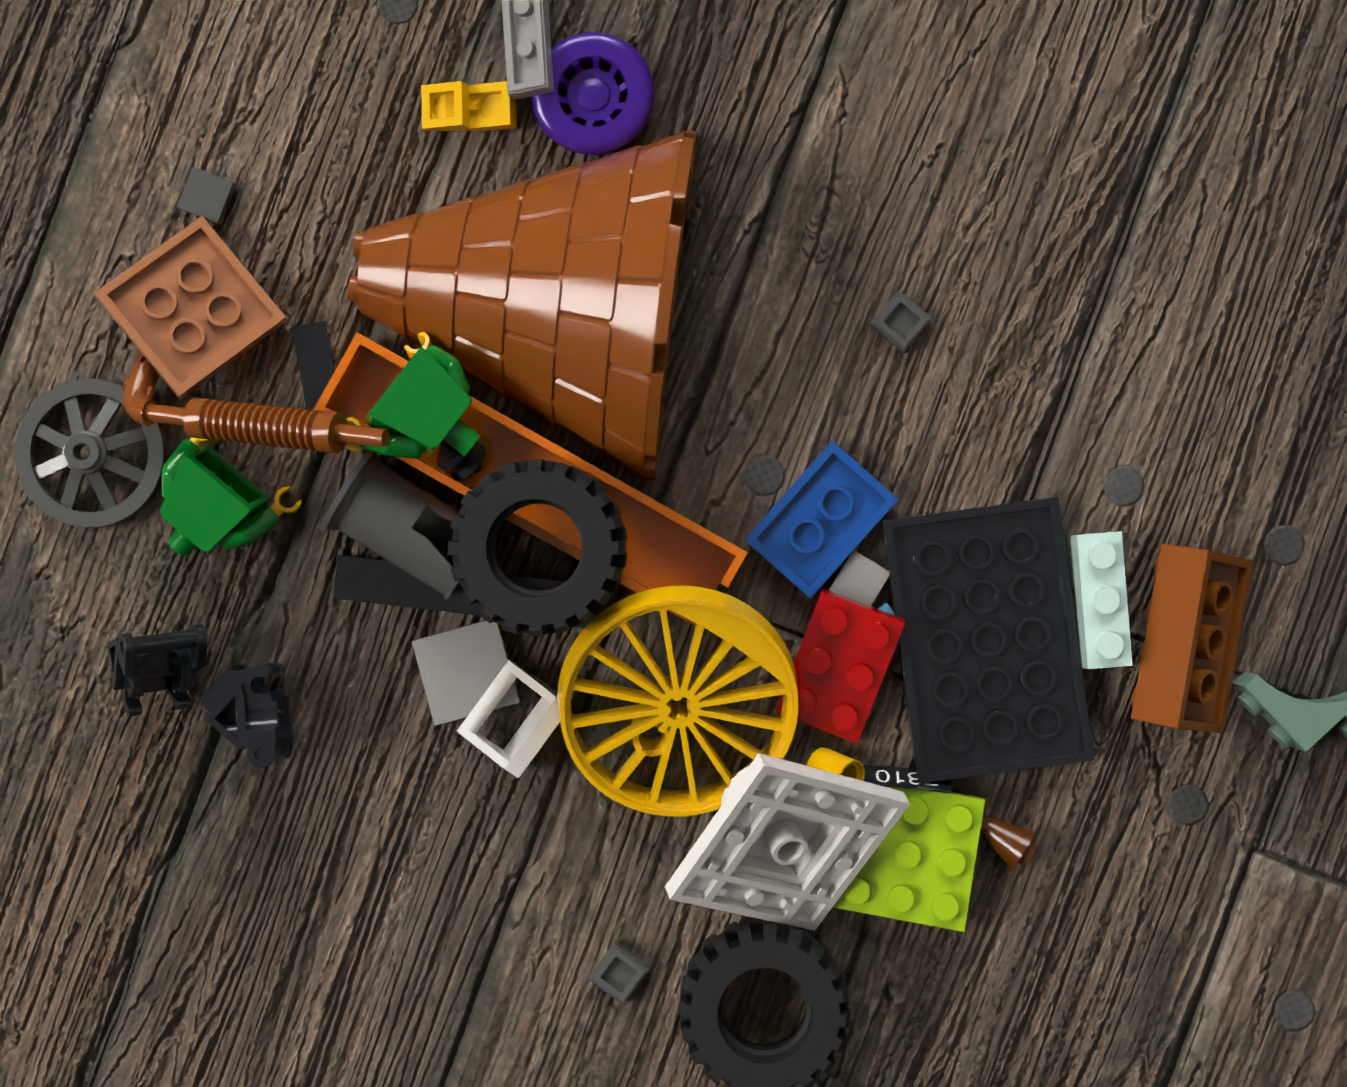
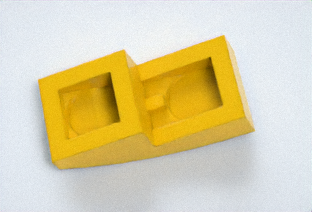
[421,81,517,131]

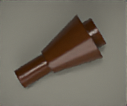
[980,814,1039,869]

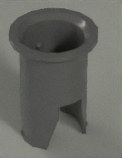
[318,450,460,600]

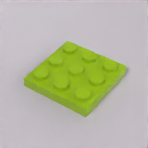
[833,787,985,932]

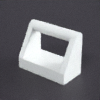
[457,659,560,778]

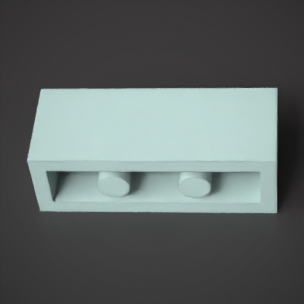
[1066,531,1133,669]

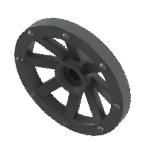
[15,379,168,528]

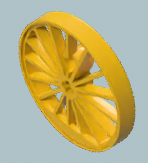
[557,586,798,817]

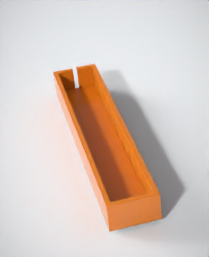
[313,332,748,630]

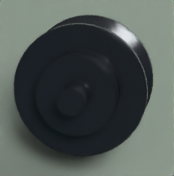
[437,441,485,481]

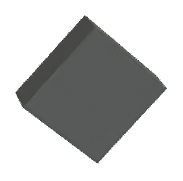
[177,167,236,225]
[870,290,933,353]
[588,941,650,1005]

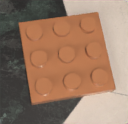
[94,216,286,400]

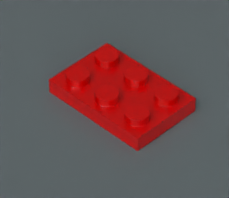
[775,588,905,744]

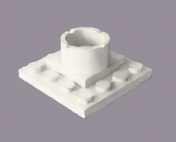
[665,753,910,931]

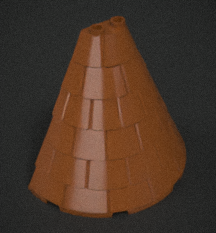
[348,130,698,481]

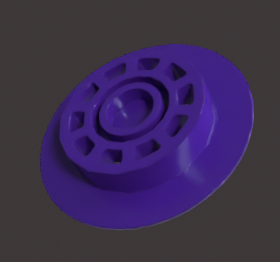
[532,32,654,155]

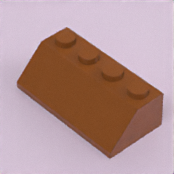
[1131,544,1253,734]

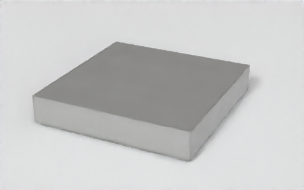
[412,621,521,726]

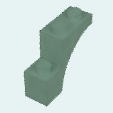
[1232,671,1347,752]

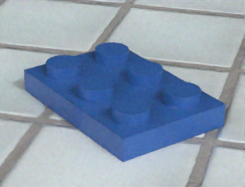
[744,441,898,598]

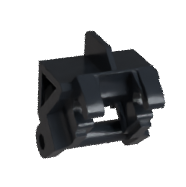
[107,624,207,717]
[201,662,293,768]

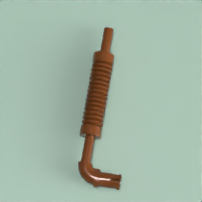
[122,352,390,453]

